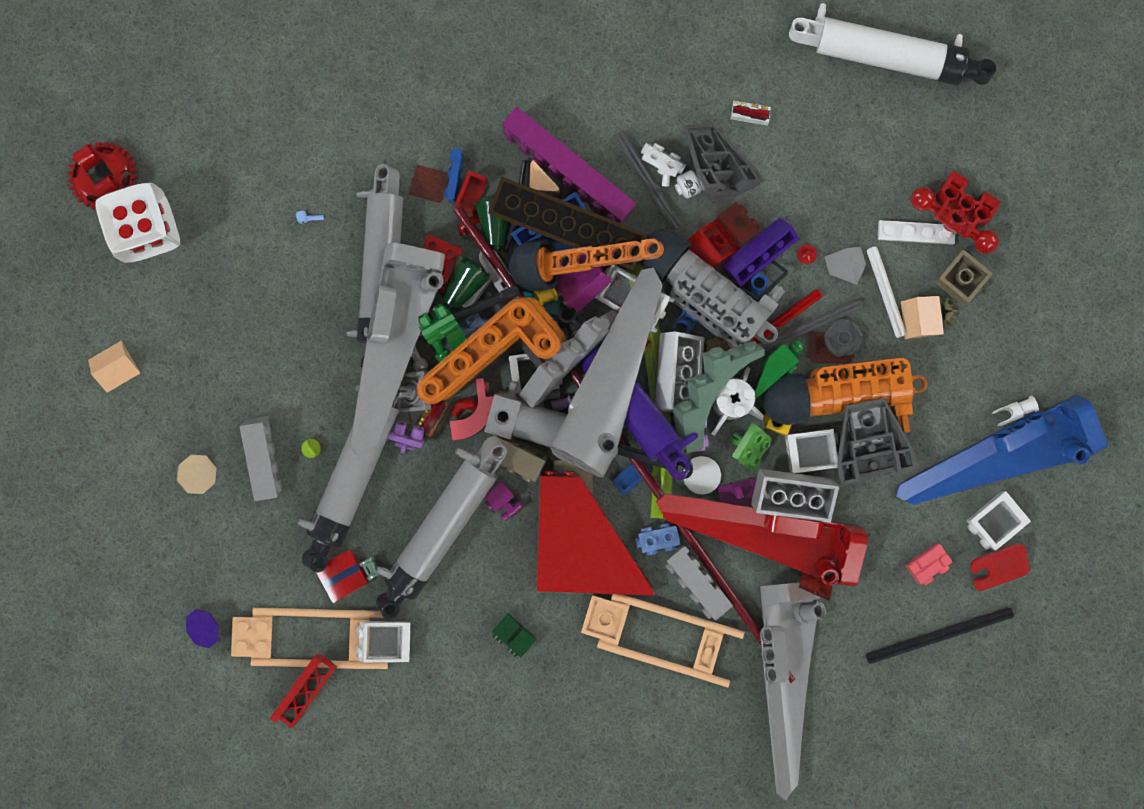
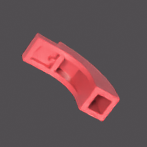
[450,378,494,441]

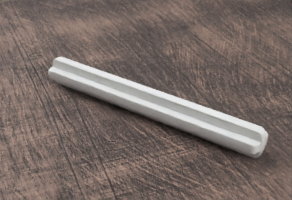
[867,247,906,338]

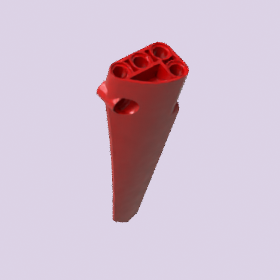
[656,493,868,587]

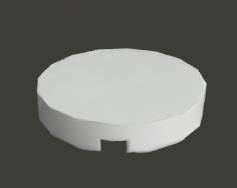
[683,456,721,495]

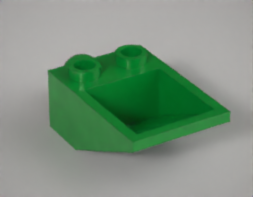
[753,340,804,399]

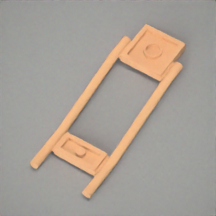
[581,594,745,688]
[231,608,388,669]

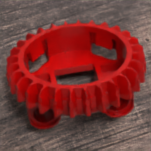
[67,141,139,210]

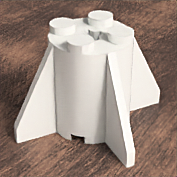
[711,366,765,436]

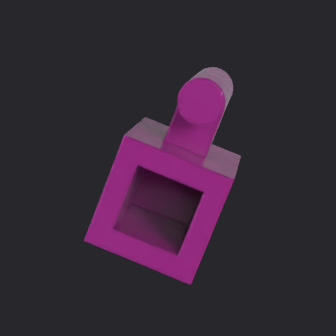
[484,482,523,522]

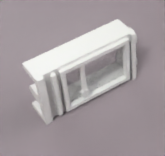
[595,265,675,333]

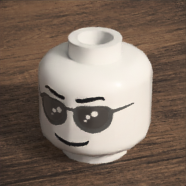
[674,170,702,199]

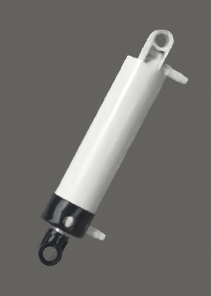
[789,3,997,86]

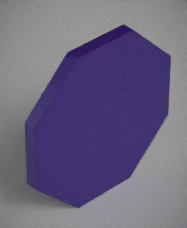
[186,609,219,648]

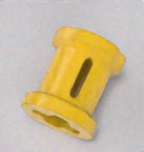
[534,288,558,306]

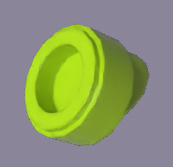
[302,439,321,458]

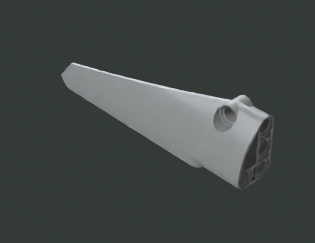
[350,243,445,455]
[551,267,663,478]
[760,581,826,800]

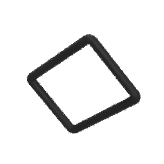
[734,260,788,301]

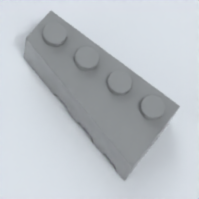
[239,416,282,501]
[665,545,733,621]

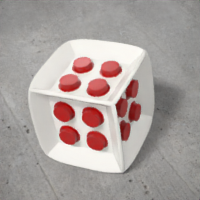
[96,183,180,263]

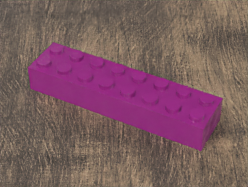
[502,106,636,224]

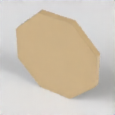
[177,454,217,494]

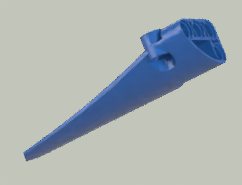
[895,395,1108,505]

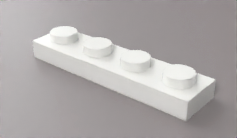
[878,220,955,245]

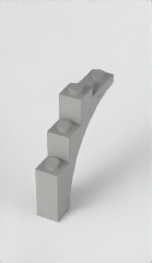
[519,310,618,408]

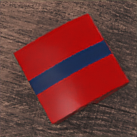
[316,549,369,603]

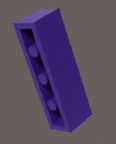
[721,217,799,287]

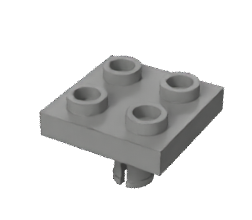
[395,371,431,413]

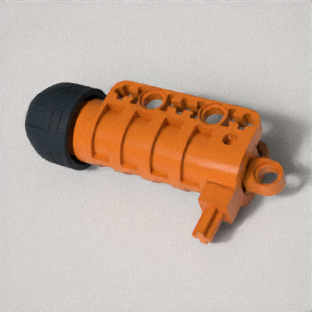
[763,358,927,433]

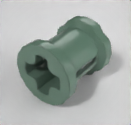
[359,556,380,581]

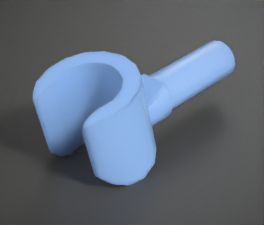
[296,211,324,224]

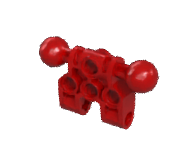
[910,170,1001,254]

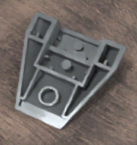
[684,123,760,200]
[837,397,917,486]

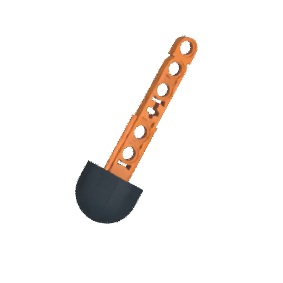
[509,239,664,291]

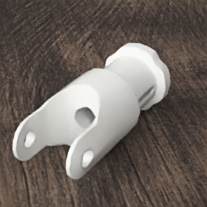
[992,395,1039,426]

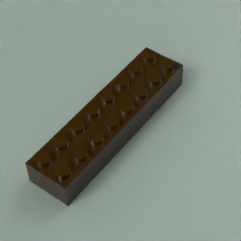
[488,177,648,270]

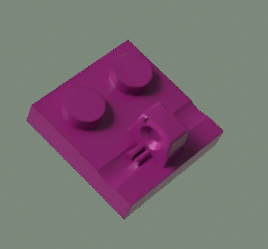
[717,478,755,507]

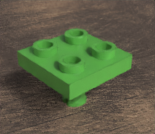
[730,423,772,472]

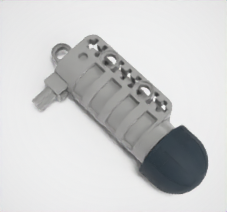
[640,229,785,348]

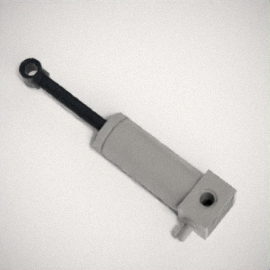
[484,381,693,479]

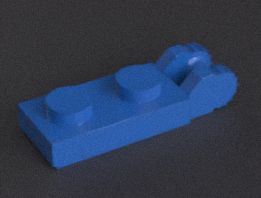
[445,148,464,204]

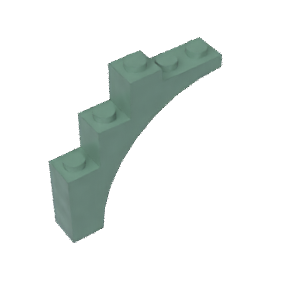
[673,341,764,454]

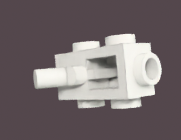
[641,143,686,186]

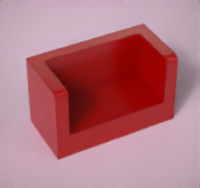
[454,171,488,216]

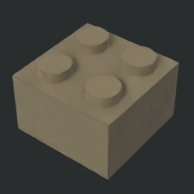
[934,249,993,306]

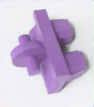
[388,420,426,454]

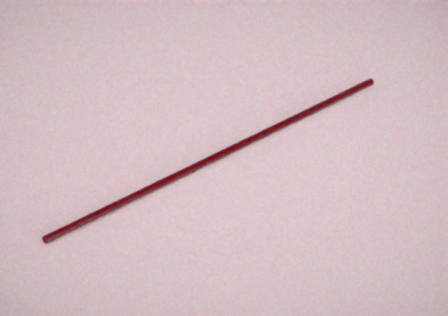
[453,205,795,683]

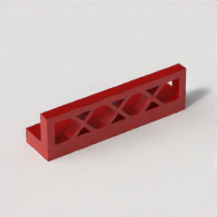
[270,653,337,728]

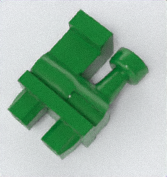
[417,303,467,362]

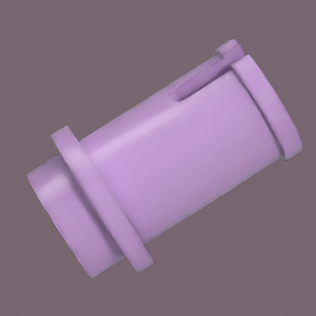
[551,395,574,411]

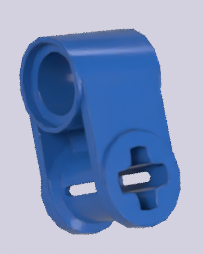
[672,303,702,334]

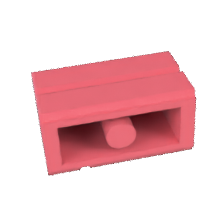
[905,543,953,585]

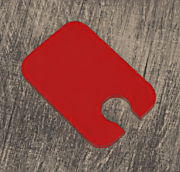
[970,543,1029,591]

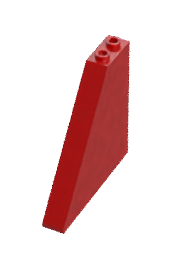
[537,470,654,595]

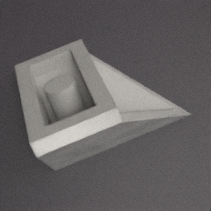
[824,246,866,285]

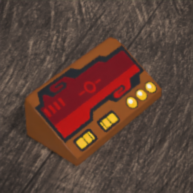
[417,400,450,437]

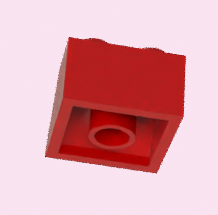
[687,219,740,268]

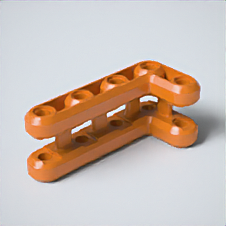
[417,297,568,404]

